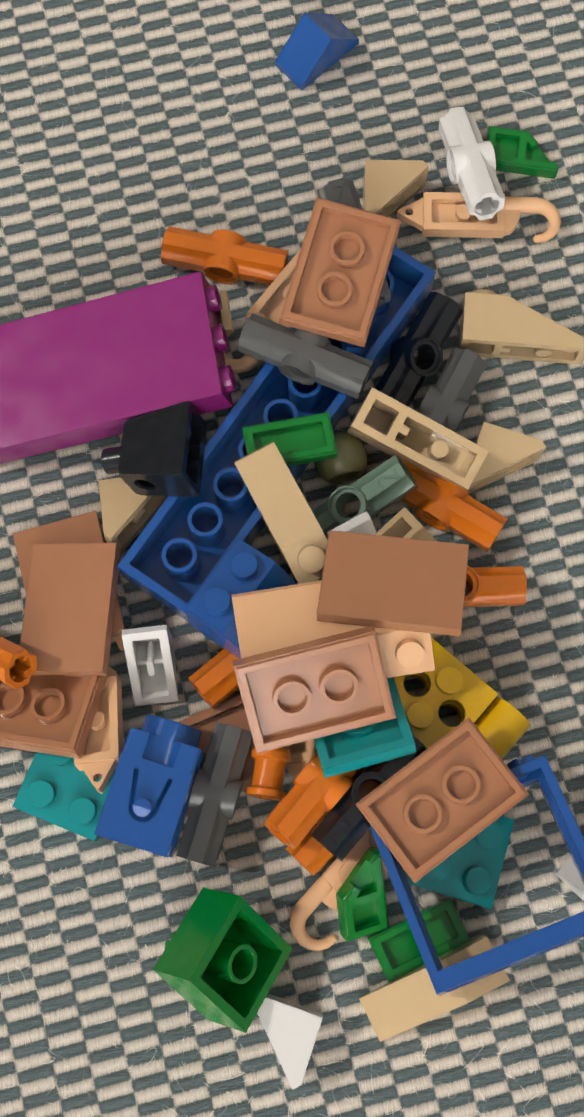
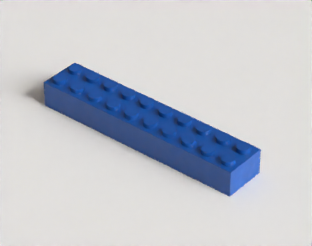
[117,247,436,623]

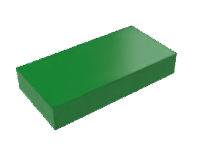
[242,412,337,467]
[368,898,471,982]

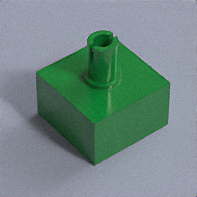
[153,887,293,1033]

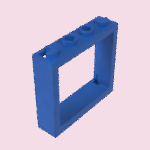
[370,755,584,996]

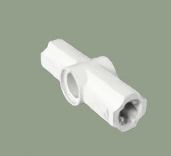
[439,107,505,220]

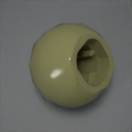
[315,432,367,484]

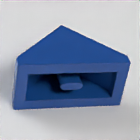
[275,13,359,91]

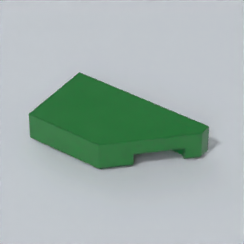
[486,126,558,179]
[336,846,389,942]

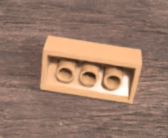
[231,580,435,678]

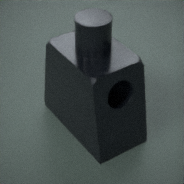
[101,401,207,497]

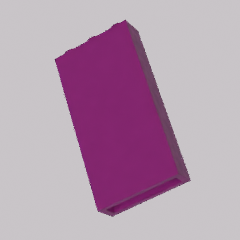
[0,271,236,464]

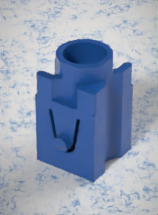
[94,714,205,857]

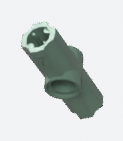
[312,455,418,538]

